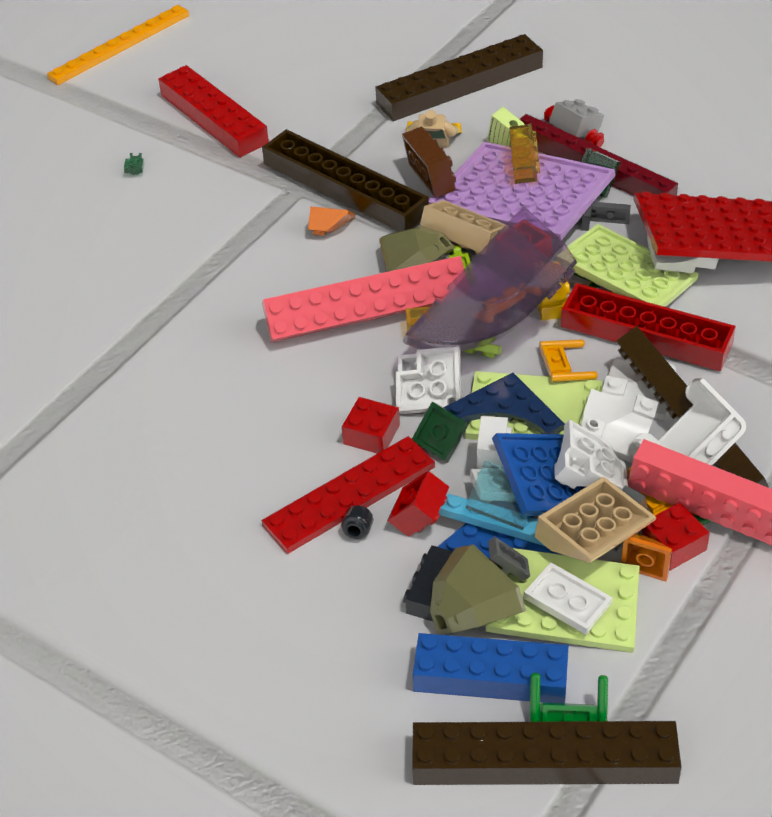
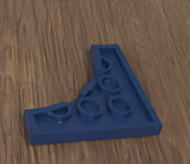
[444,372,565,434]

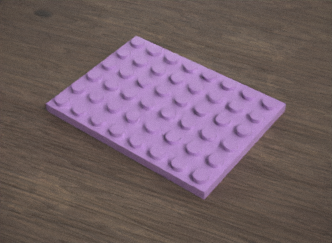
[429,141,615,241]

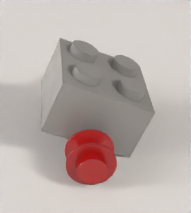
[544,99,604,147]

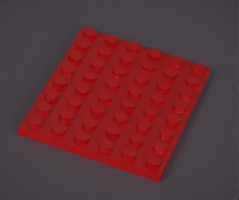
[633,192,772,262]

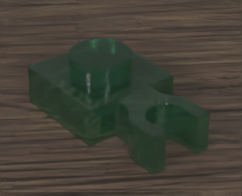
[124,153,144,175]

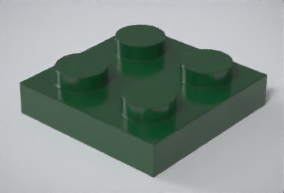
[412,402,470,462]

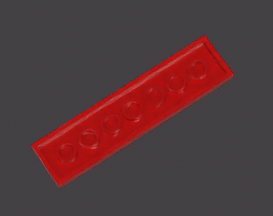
[261,436,435,554]

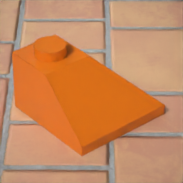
[308,206,356,236]
[621,534,672,582]

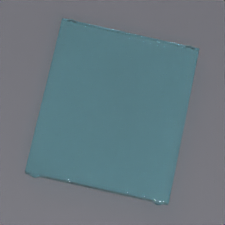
[466,461,528,530]

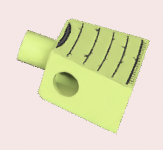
[487,107,530,148]

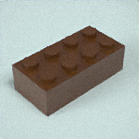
[402,126,456,198]

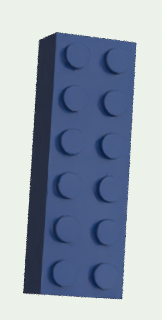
[413,633,569,703]

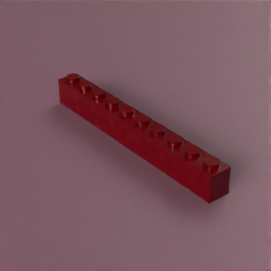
[519,114,678,196]

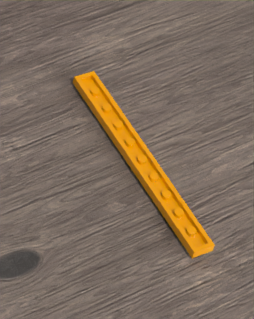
[47,5,189,85]

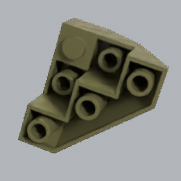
[379,226,455,272]
[430,544,526,634]

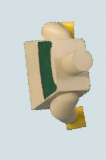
[406,110,462,147]

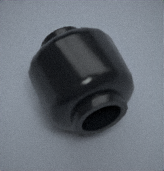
[341,505,374,539]

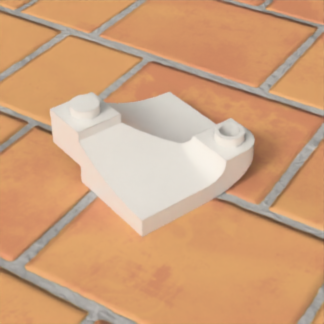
[647,235,719,273]
[396,346,463,414]
[602,358,676,421]
[579,389,658,463]
[554,419,628,490]

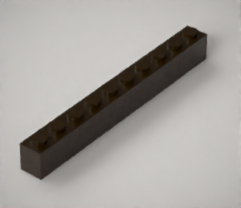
[616,326,769,487]

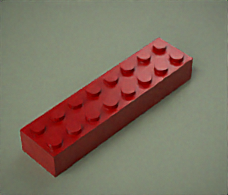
[158,65,269,158]
[561,283,736,371]

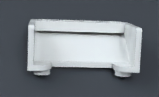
[631,378,746,465]

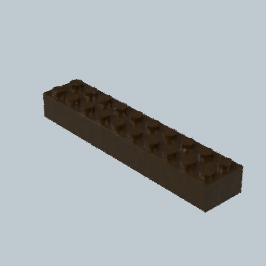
[375,34,543,122]
[262,129,429,231]
[412,721,682,785]

